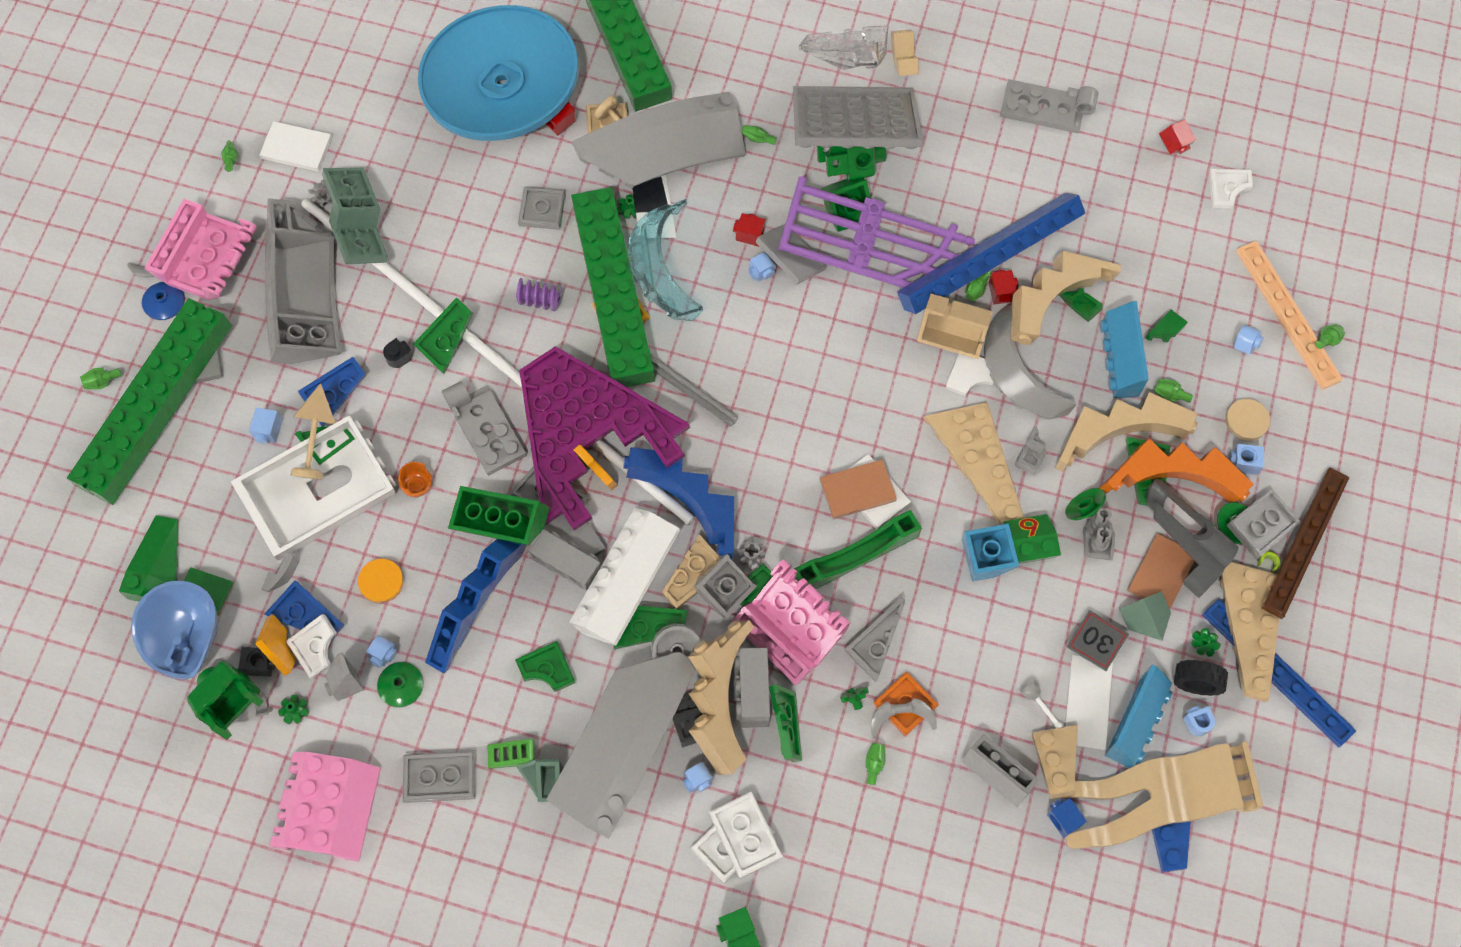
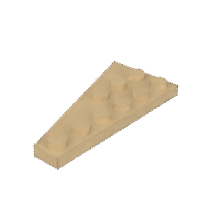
[924,402,1024,525]
[1220,562,1279,702]

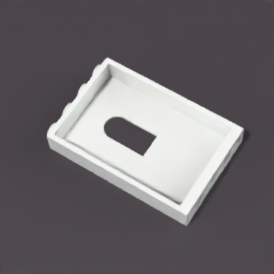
[231,415,397,561]

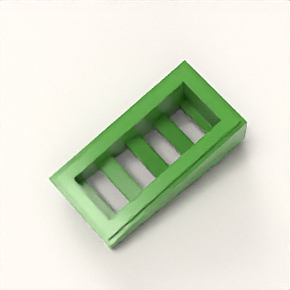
[487,739,535,769]

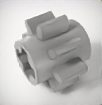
[308,179,331,207]
[738,539,766,569]

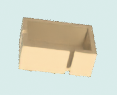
[917,294,993,359]

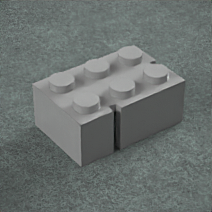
[734,648,770,728]

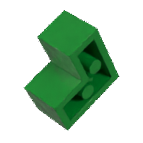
[716,906,760,947]

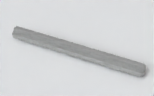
[650,353,738,426]

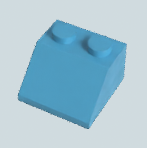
[962,523,1019,582]

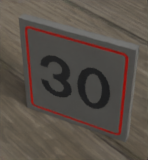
[1067,610,1129,671]

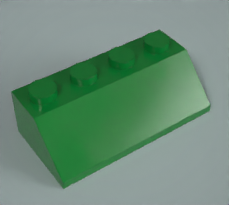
[448,486,550,546]

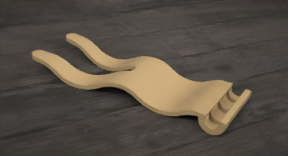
[1061,742,1263,849]

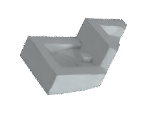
[1015,428,1046,475]
[261,553,299,592]

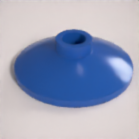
[142,282,185,320]

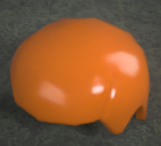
[398,461,432,498]

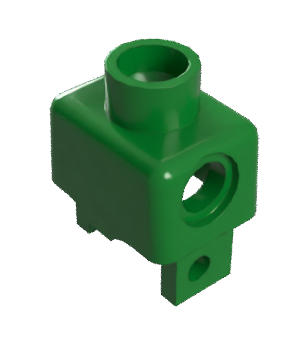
[816,146,886,181]
[187,661,264,740]

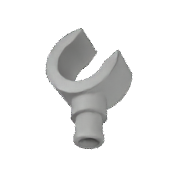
[255,686,269,717]

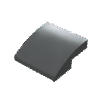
[672,693,702,748]

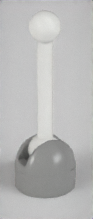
[1020,680,1064,729]

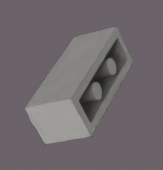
[528,529,601,591]
[962,734,1039,807]

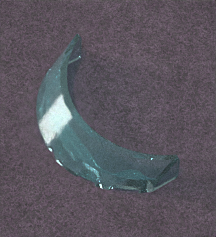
[628,199,703,321]

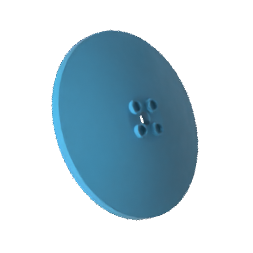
[418,5,579,141]

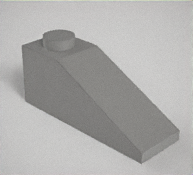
[325,652,364,701]

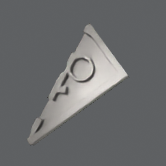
[845,597,905,682]

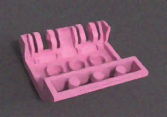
[145,199,257,300]
[731,559,850,685]
[269,752,381,862]

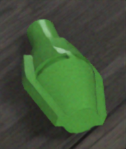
[742,125,777,145]
[221,140,238,172]
[965,271,991,302]
[1315,324,1345,349]
[80,367,121,389]
[1154,379,1193,403]
[865,742,885,785]

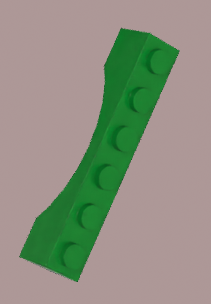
[794,510,922,589]

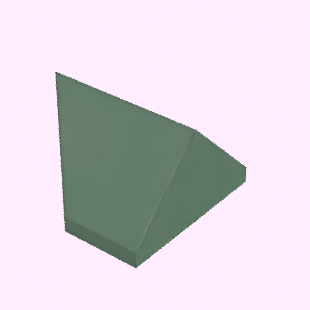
[1119,592,1171,641]
[517,759,563,802]

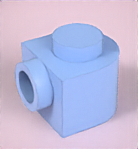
[748,253,776,282]
[1234,325,1264,355]
[366,635,397,668]
[1183,706,1215,736]
[682,762,714,793]

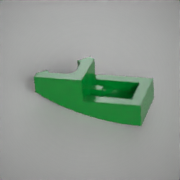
[1059,288,1103,322]
[1145,310,1188,342]

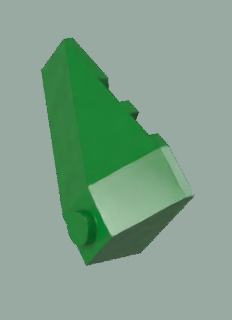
[119,515,178,602]

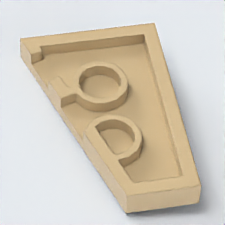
[662,534,721,609]
[1032,725,1078,799]

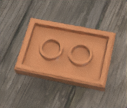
[820,459,897,520]
[1127,533,1194,609]

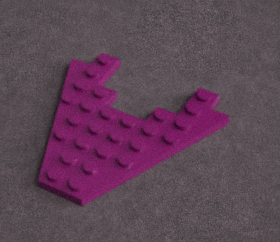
[519,346,690,531]

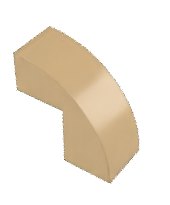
[891,29,919,76]

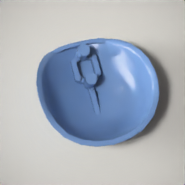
[131,581,218,680]

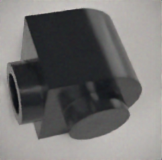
[383,338,412,368]

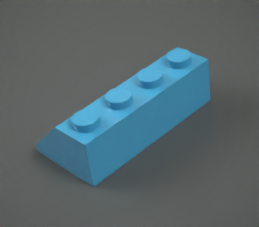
[1100,301,1149,398]
[1105,664,1173,768]

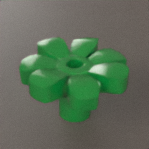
[617,194,637,219]
[1191,628,1221,657]
[840,687,869,710]
[278,695,309,724]

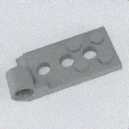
[1000,79,1099,134]
[442,381,527,476]

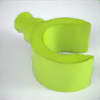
[1257,550,1280,573]

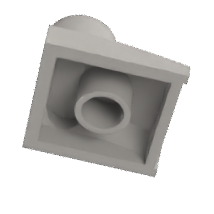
[694,554,757,618]

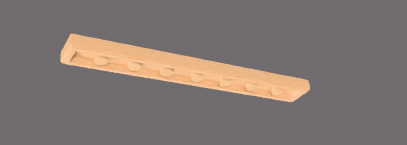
[1236,241,1343,390]

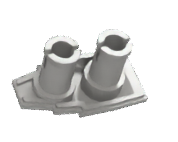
[1084,507,1115,560]

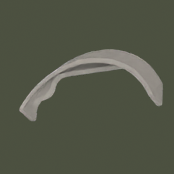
[984,303,1076,419]

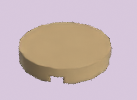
[1225,399,1270,441]

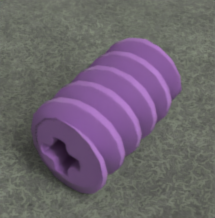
[516,278,563,312]

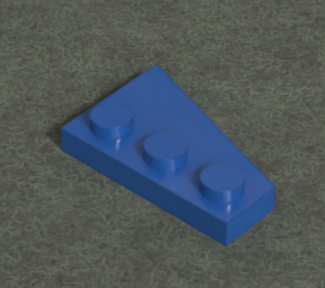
[298,357,366,426]
[264,580,344,640]
[1152,821,1191,873]

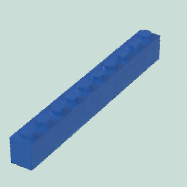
[897,193,1086,314]

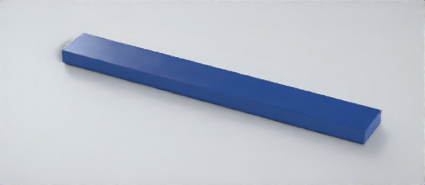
[1202,599,1356,748]

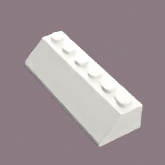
[569,508,680,646]

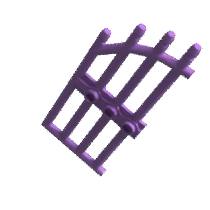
[778,176,975,288]

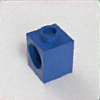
[1047,798,1087,839]

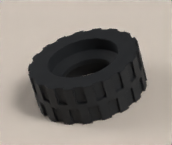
[1174,660,1228,696]

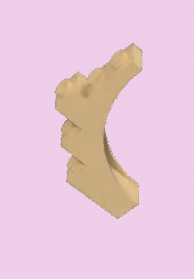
[688,620,754,775]

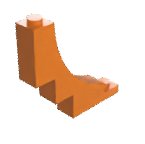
[1100,438,1254,503]

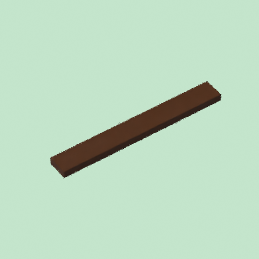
[1261,467,1350,619]

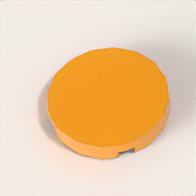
[358,559,404,603]

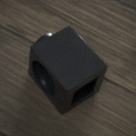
[238,647,276,677]

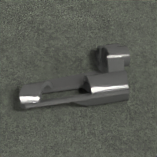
[1146,479,1239,598]

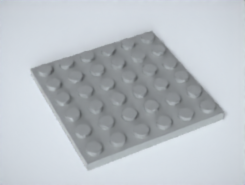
[793,86,923,149]

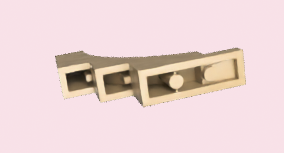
[1011,251,1121,345]
[1056,392,1198,472]

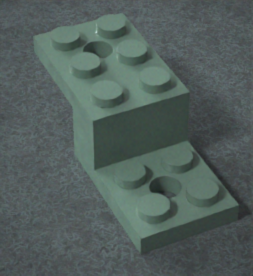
[322,167,388,264]

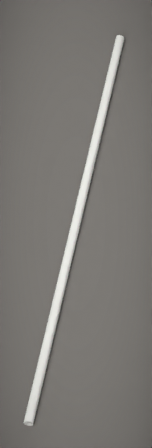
[302,198,695,525]

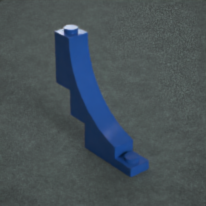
[623,447,734,560]
[425,539,525,674]

